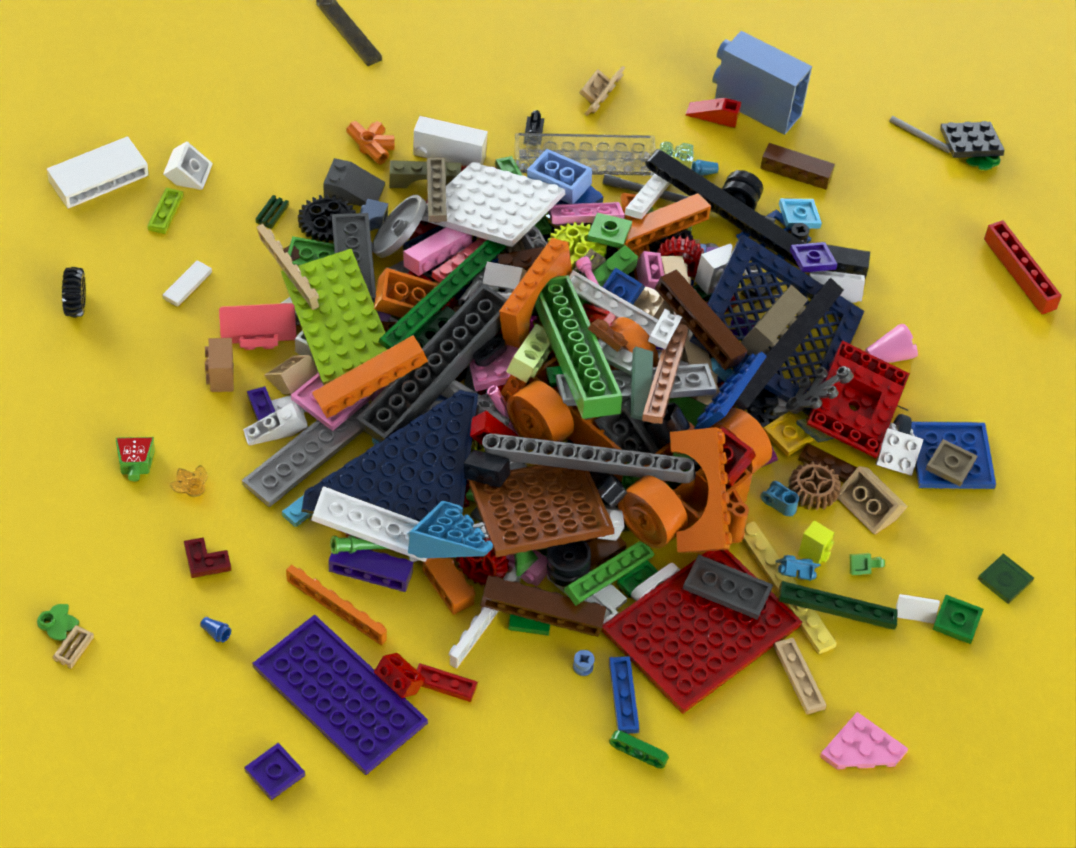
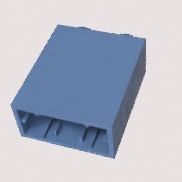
[712,31,812,135]

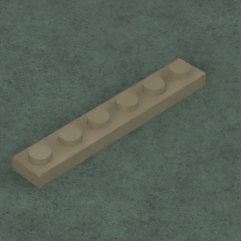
[427,157,447,223]

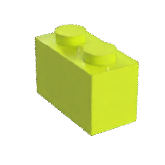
[798,520,834,564]

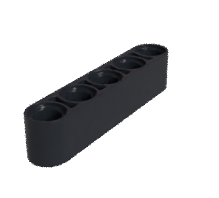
[596,473,627,508]

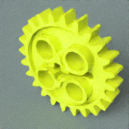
[548,222,607,270]

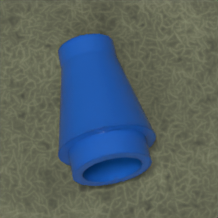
[200,617,231,642]

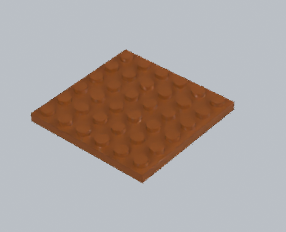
[468,465,615,557]

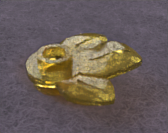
[170,465,208,497]

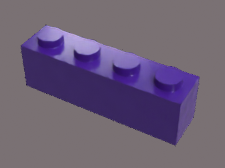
[328,550,413,592]

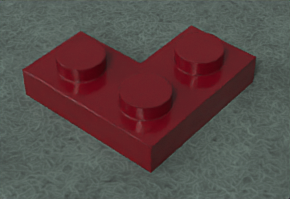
[184,537,232,578]

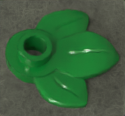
[966,156,1001,170]

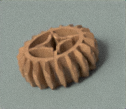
[788,461,841,511]

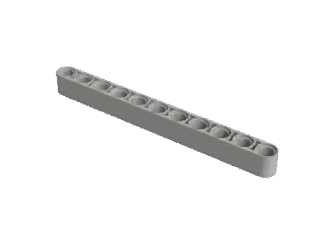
[482,434,696,483]

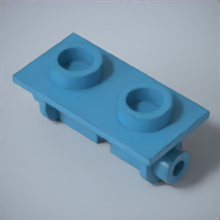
[776,555,820,581]

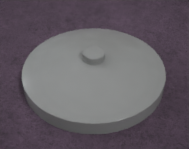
[372,195,426,258]

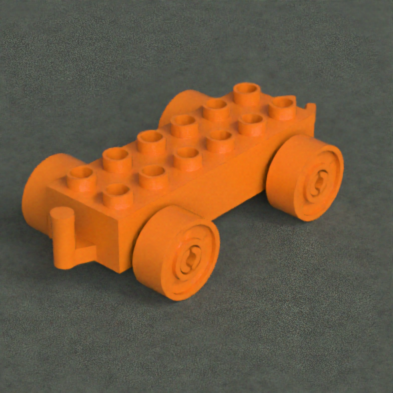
[507,317,772,549]

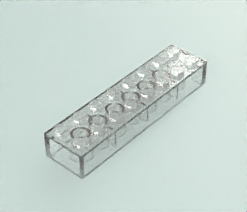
[514,133,656,176]

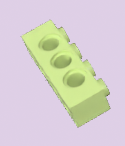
[506,324,553,383]

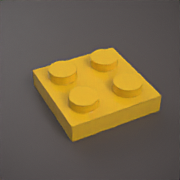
[763,412,817,457]

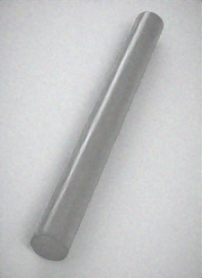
[890,116,950,153]

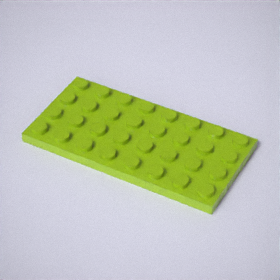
[281,249,387,386]

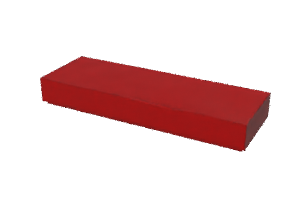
[417,663,478,702]

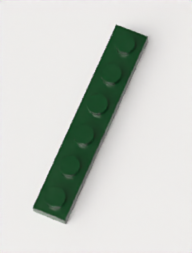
[778,581,898,630]

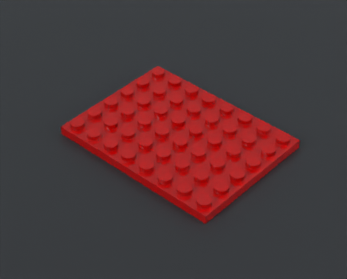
[601,550,802,714]

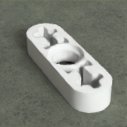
[631,563,680,601]

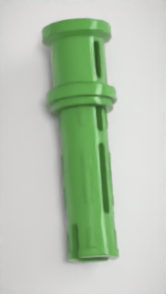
[330,535,388,554]

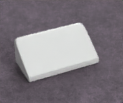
[896,594,940,623]

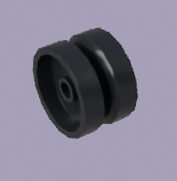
[722,170,764,210]
[547,541,591,587]

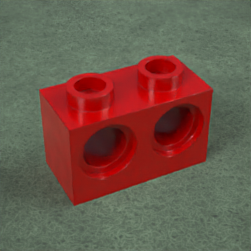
[374,653,426,698]

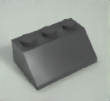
[595,397,662,454]

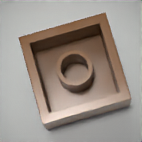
[205,338,234,392]

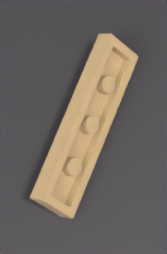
[774,638,826,715]

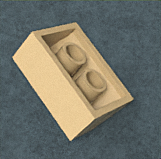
[838,466,908,534]

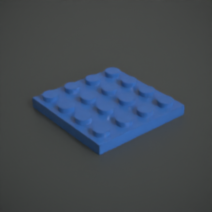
[911,422,996,489]

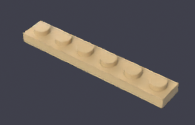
[256,224,319,310]

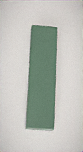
[630,347,653,422]

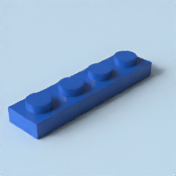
[609,656,639,734]

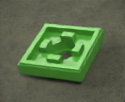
[587,212,632,248]

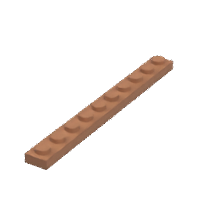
[642,312,689,424]

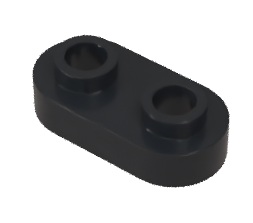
[473,337,507,367]

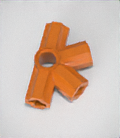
[346,121,395,165]

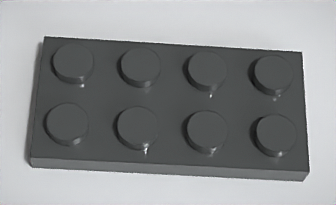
[683,555,773,620]

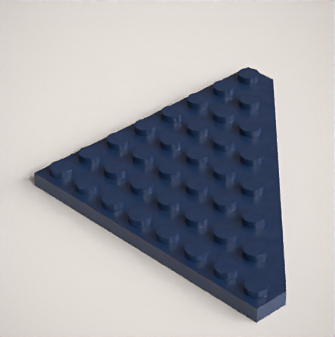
[301,390,478,522]

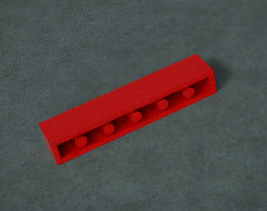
[984,220,1062,315]

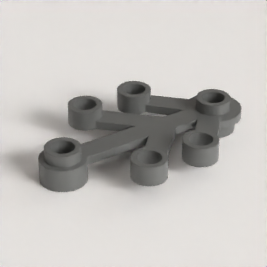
[786,366,854,414]

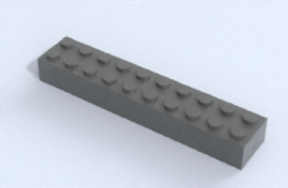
[357,284,507,443]

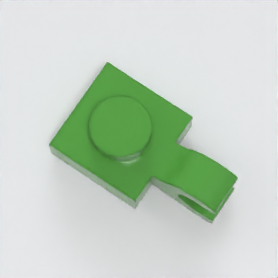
[850,553,885,575]

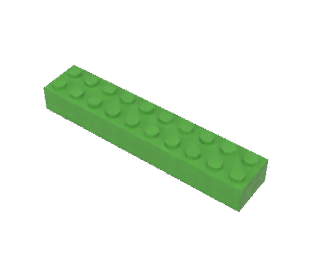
[534,275,622,419]

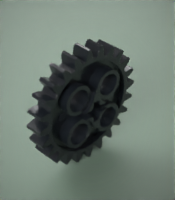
[298,194,356,243]

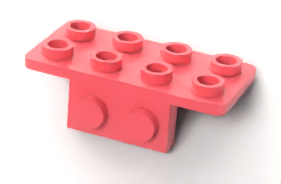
[219,303,296,350]

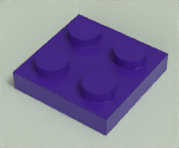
[790,242,837,273]
[244,743,305,801]

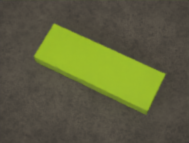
[147,187,184,234]

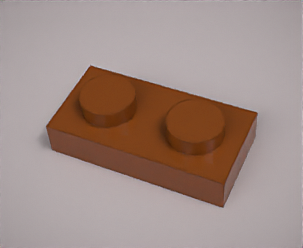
[588,318,628,352]

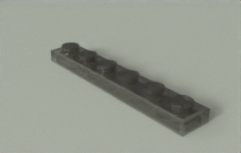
[316,0,382,66]

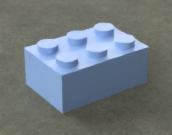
[527,149,592,204]

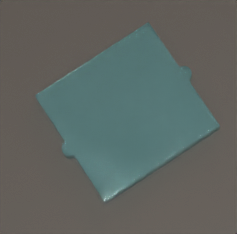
[796,418,835,442]

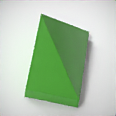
[514,550,538,577]

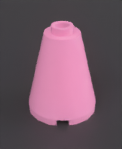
[865,324,918,363]

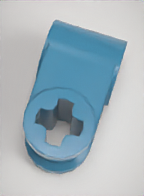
[760,481,799,516]

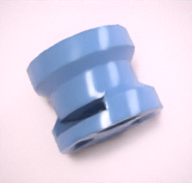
[573,650,595,676]

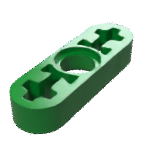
[609,730,669,769]

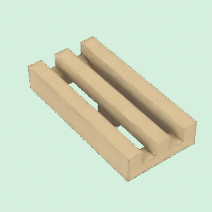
[53,625,94,669]

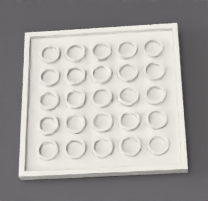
[421,162,565,247]

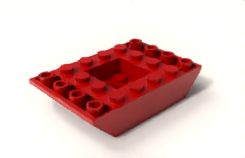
[806,340,910,458]

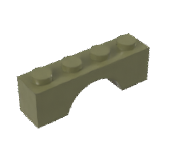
[389,160,461,189]

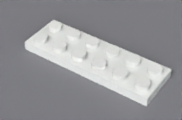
[311,486,427,562]

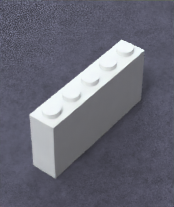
[47,136,149,209]

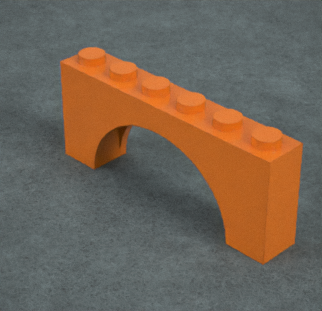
[499,238,572,348]
[670,427,732,553]

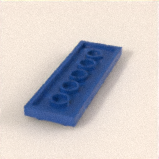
[694,351,767,429]

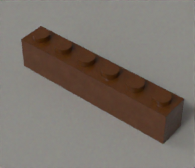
[654,269,748,370]
[480,576,606,637]

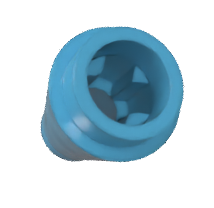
[691,159,719,176]

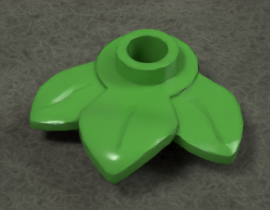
[37,604,79,641]

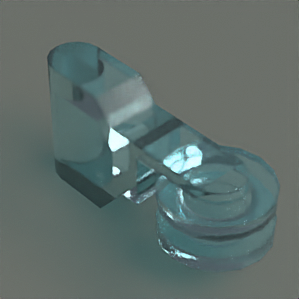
[660,142,693,161]

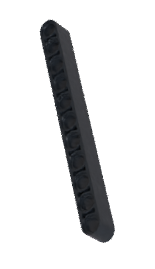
[645,149,805,267]
[734,278,844,411]

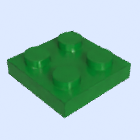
[932,595,984,644]

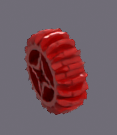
[657,235,704,278]
[456,537,509,586]

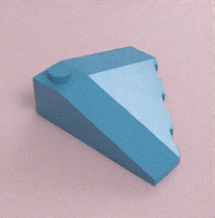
[408,501,493,558]

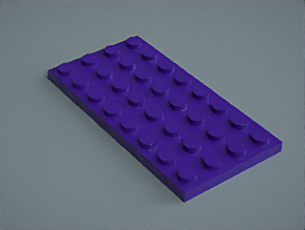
[252,615,428,775]

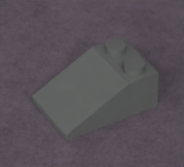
[323,158,385,206]

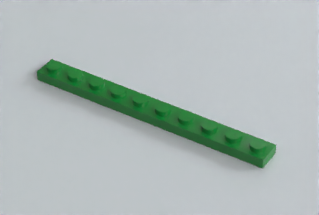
[378,240,506,350]

